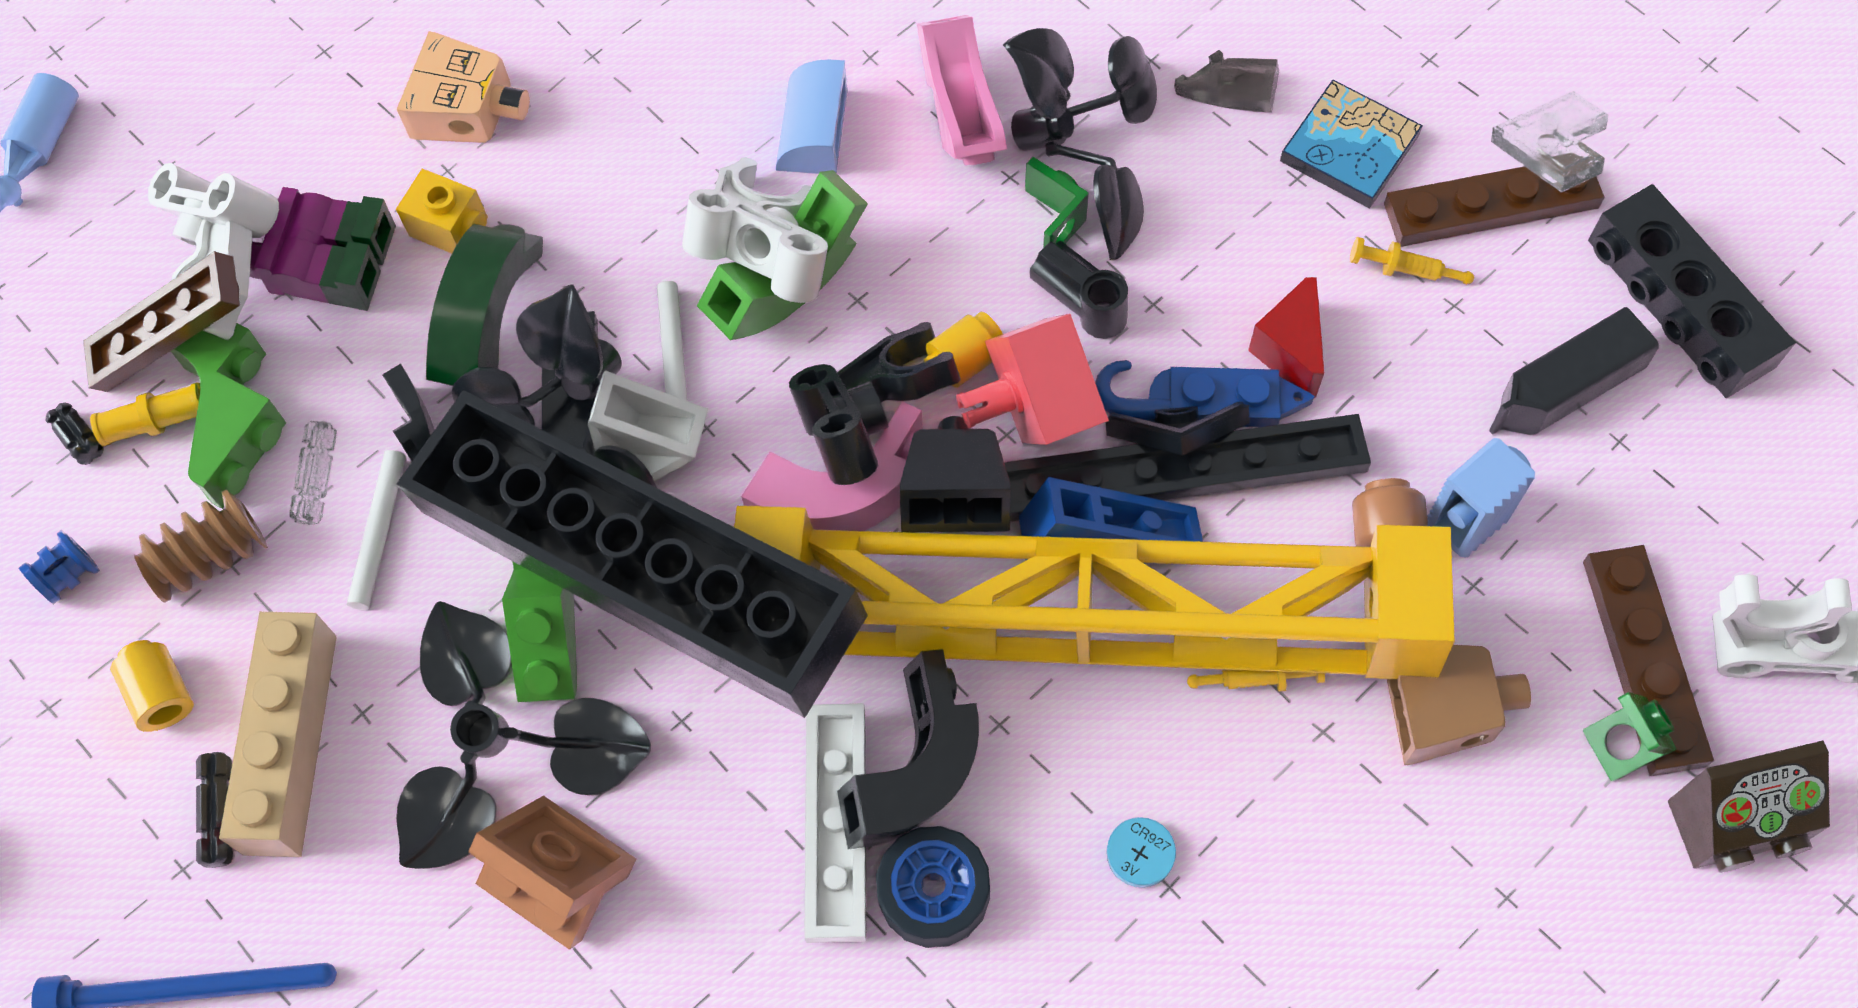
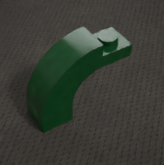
[426,224,543,386]

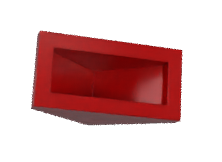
[1248,277,1324,398]

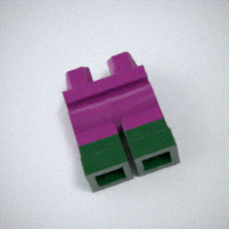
[249,187,396,311]

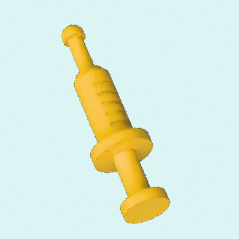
[1350,237,1474,284]
[1187,670,1325,692]

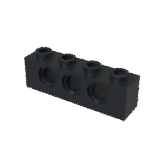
[1588,184,1796,399]

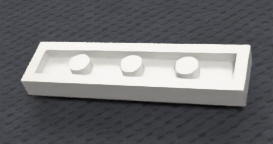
[804,703,866,943]

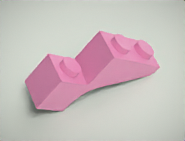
[917,15,1007,165]

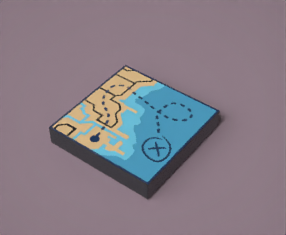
[1280,79,1423,209]

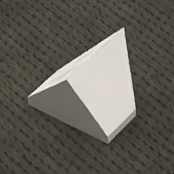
[588,371,709,481]

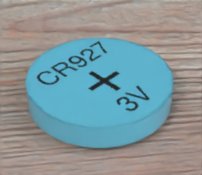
[1106,817,1176,888]

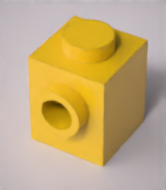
[396,168,488,254]

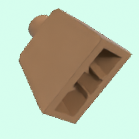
[1387,645,1531,765]

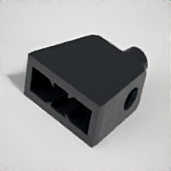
[900,416,1011,533]

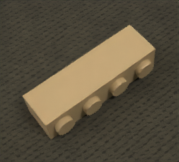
[219,611,337,857]

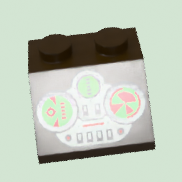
[1667,740,1830,873]

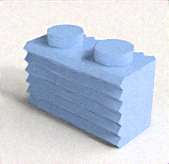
[1427,437,1535,558]

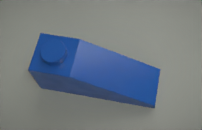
[1019,477,1203,564]

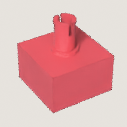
[956,313,1109,445]

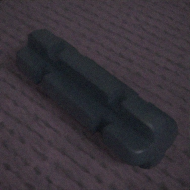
[196,752,233,868]

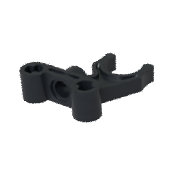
[789,322,961,485]

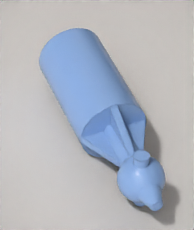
[0,73,79,212]

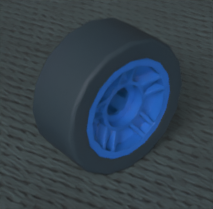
[876,826,990,948]

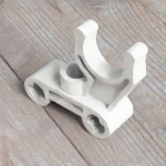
[682,157,828,303]
[148,163,279,340]
[1712,574,1858,683]

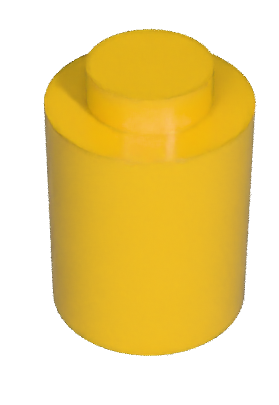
[110,640,194,732]

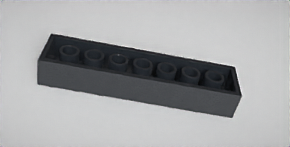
[396,390,868,718]

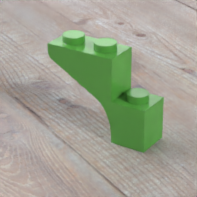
[170,323,286,509]
[502,561,577,702]

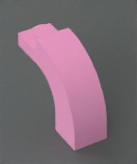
[741,401,923,531]

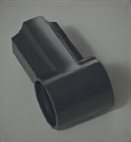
[1029,240,1128,339]

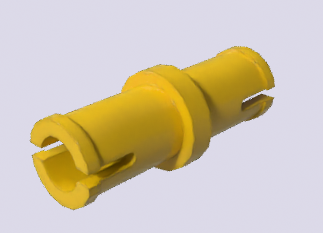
[90,382,201,446]

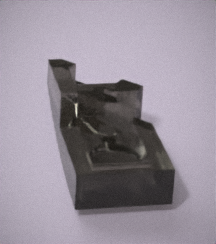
[1174,50,1280,113]

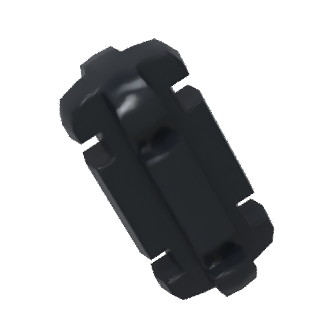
[45,402,104,465]

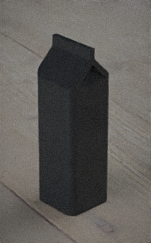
[1489,307,1659,435]

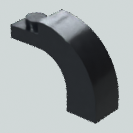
[837,649,979,849]

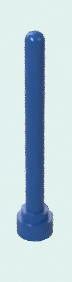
[31,963,337,1008]

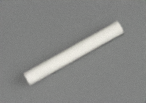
[657,281,688,401]
[346,450,406,610]

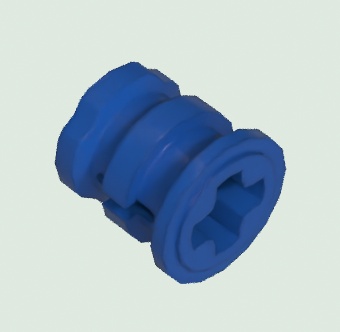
[18,529,100,605]

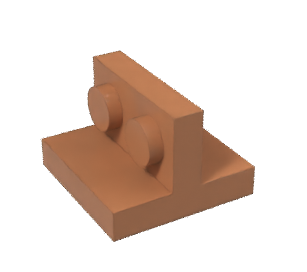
[468,795,637,950]

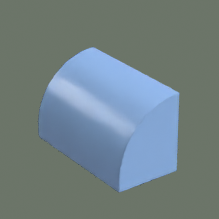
[776,59,848,174]

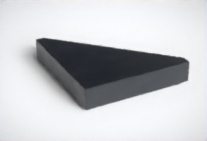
[1105,402,1250,455]

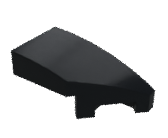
[382,363,435,461]

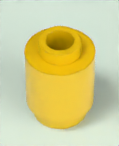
[924,311,1003,388]

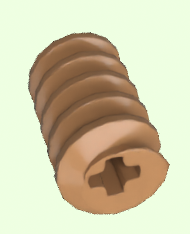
[134,490,268,603]

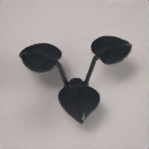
[1003,28,1157,260]
[452,284,657,488]
[396,601,651,869]

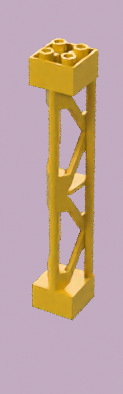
[733,506,1455,679]

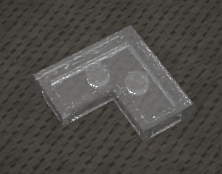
[1491,91,1609,192]

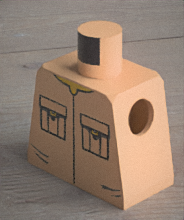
[396,31,530,143]

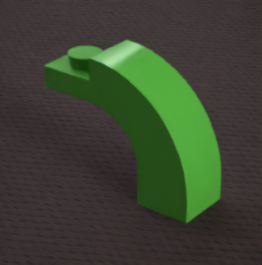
[697,170,868,341]

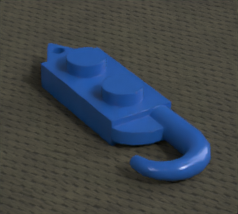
[1095,360,1314,427]

